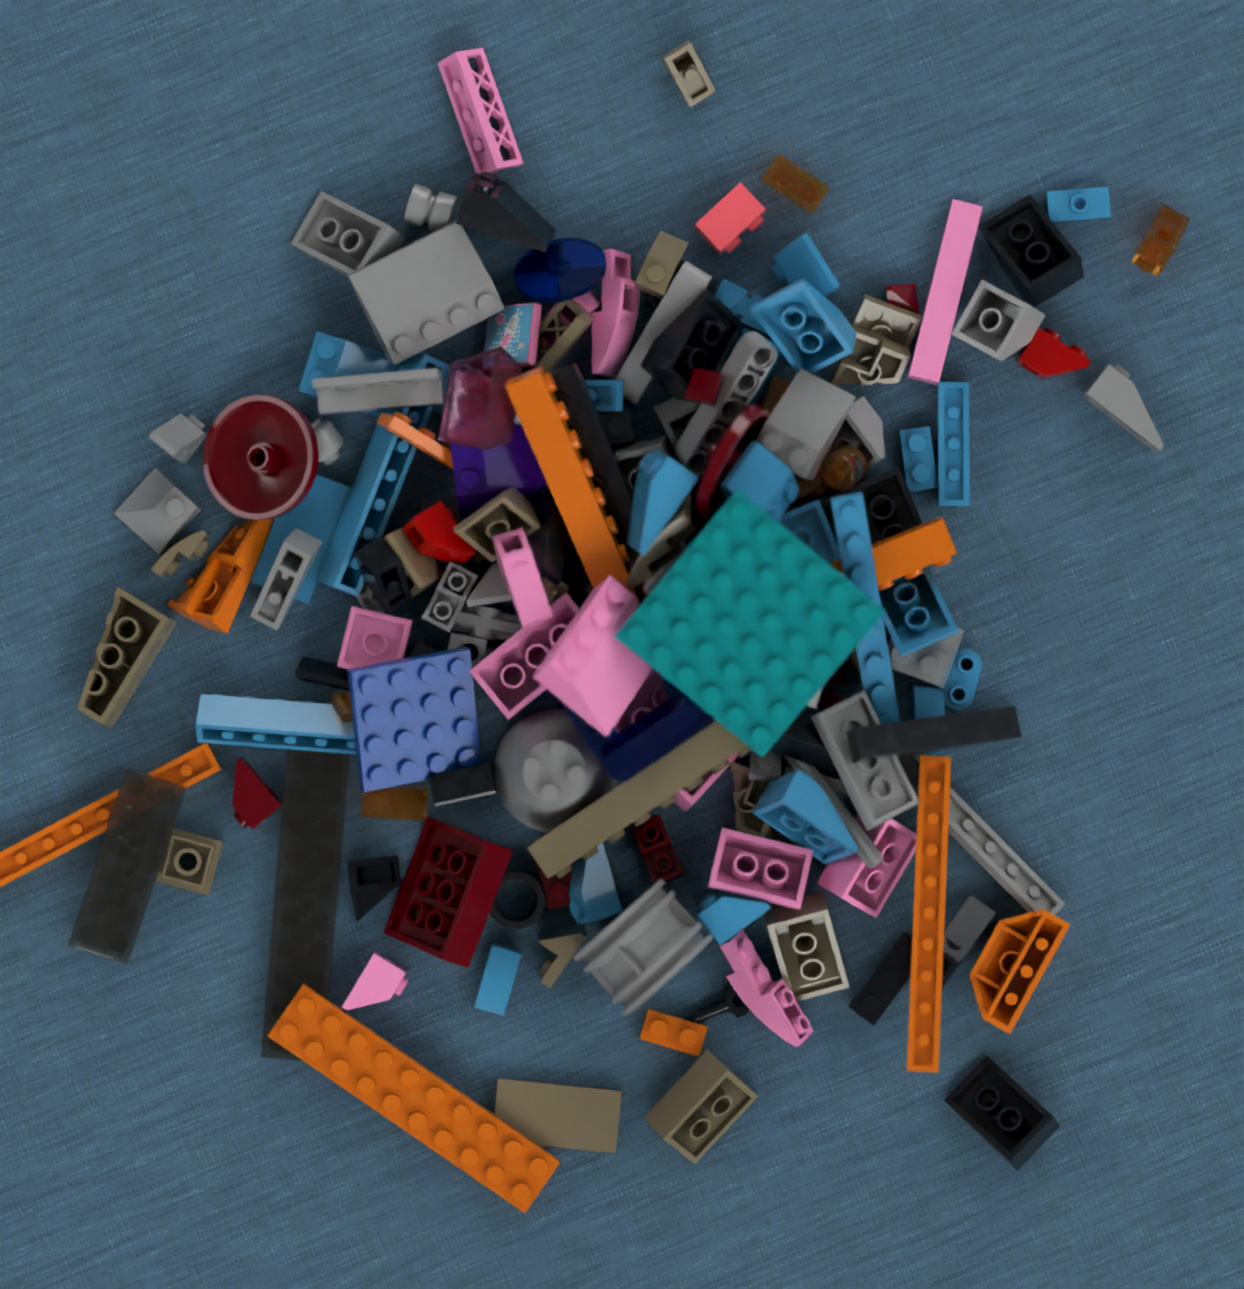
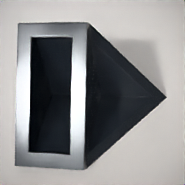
[347,855,401,922]

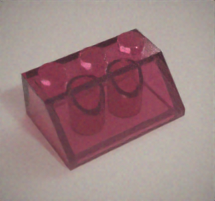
[438,346,523,450]

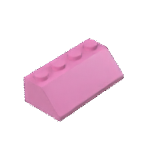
[469,593,579,720]

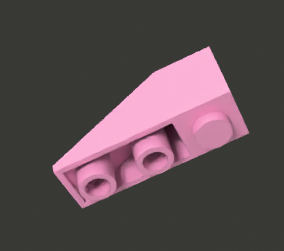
[492,528,553,628]

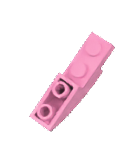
[591,249,640,379]
[720,929,814,1047]

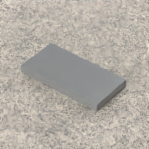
[811,690,920,830]

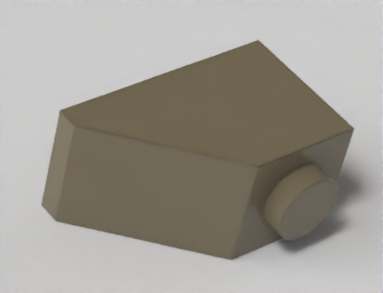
[635,230,689,300]

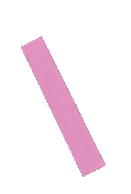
[907,199,983,385]

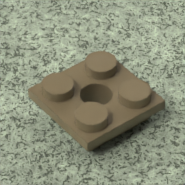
[155,827,224,896]

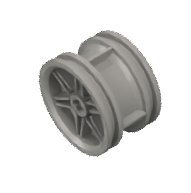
[572,878,714,1017]

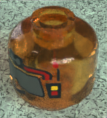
[820,445,867,491]

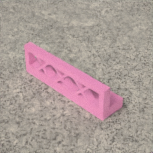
[437,47,524,174]

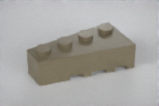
[77,587,178,728]

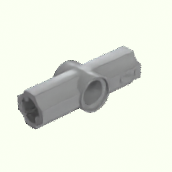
[452,605,523,641]

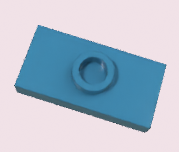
[1046,186,1111,223]

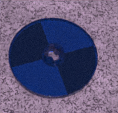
[514,238,607,302]

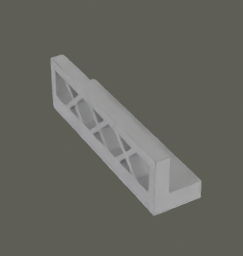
[312,368,444,415]

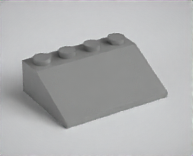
[348,221,505,365]

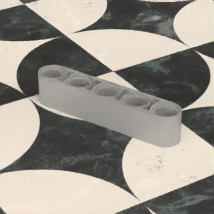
[615,261,713,405]
[674,331,777,476]

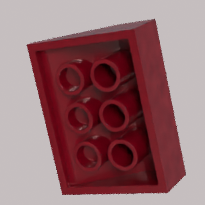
[383,817,513,968]

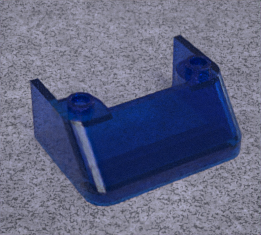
[560,676,715,782]

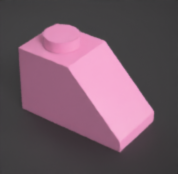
[342,952,409,1010]

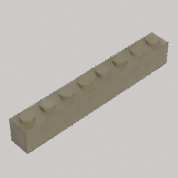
[527,720,752,879]

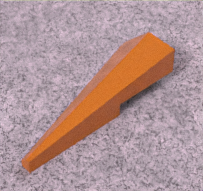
[167,518,275,634]

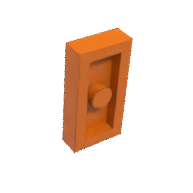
[639,1008,708,1057]

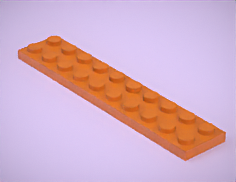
[267,983,561,1213]

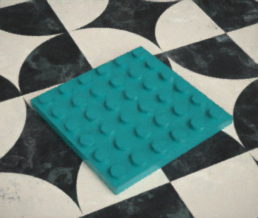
[615,488,885,758]

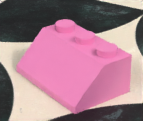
[817,813,917,918]
[708,828,814,910]

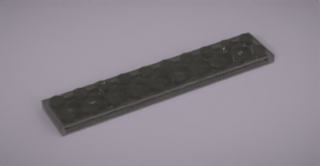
[261,749,350,1061]

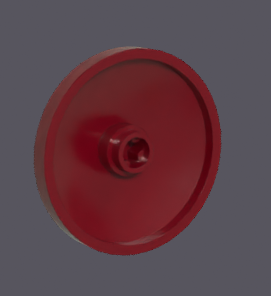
[203,395,319,520]
[695,404,770,522]

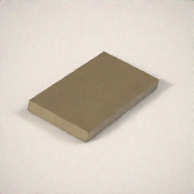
[494,1078,622,1153]

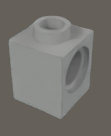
[448,632,493,668]

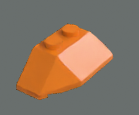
[969,909,1071,1034]

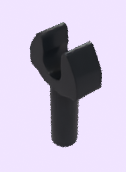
[693,986,749,1023]

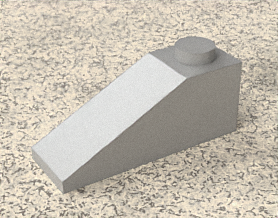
[1082,364,1164,453]
[148,413,207,464]
[250,527,323,631]

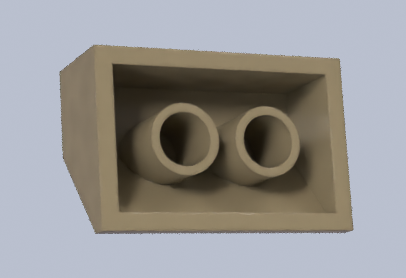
[644,1049,758,1164]

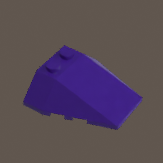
[446,396,551,522]

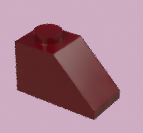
[232,758,283,830]

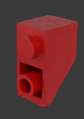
[1015,328,1091,379]
[402,501,476,565]

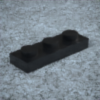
[848,932,912,1026]

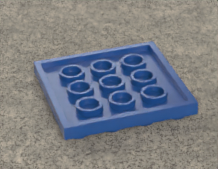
[347,647,481,792]

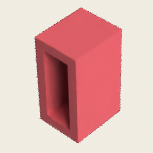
[694,182,766,256]

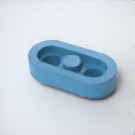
[944,649,982,710]

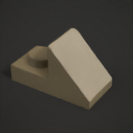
[662,40,716,107]
[537,932,586,988]

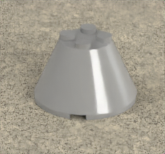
[494,709,618,832]

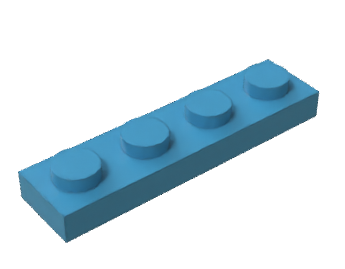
[937,382,970,507]

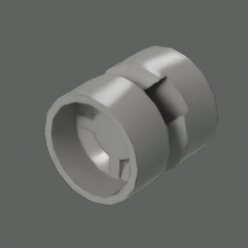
[404,184,457,232]

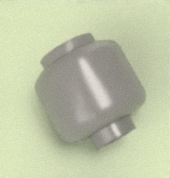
[310,417,344,465]

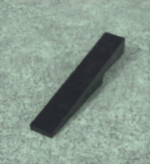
[846,706,1021,763]

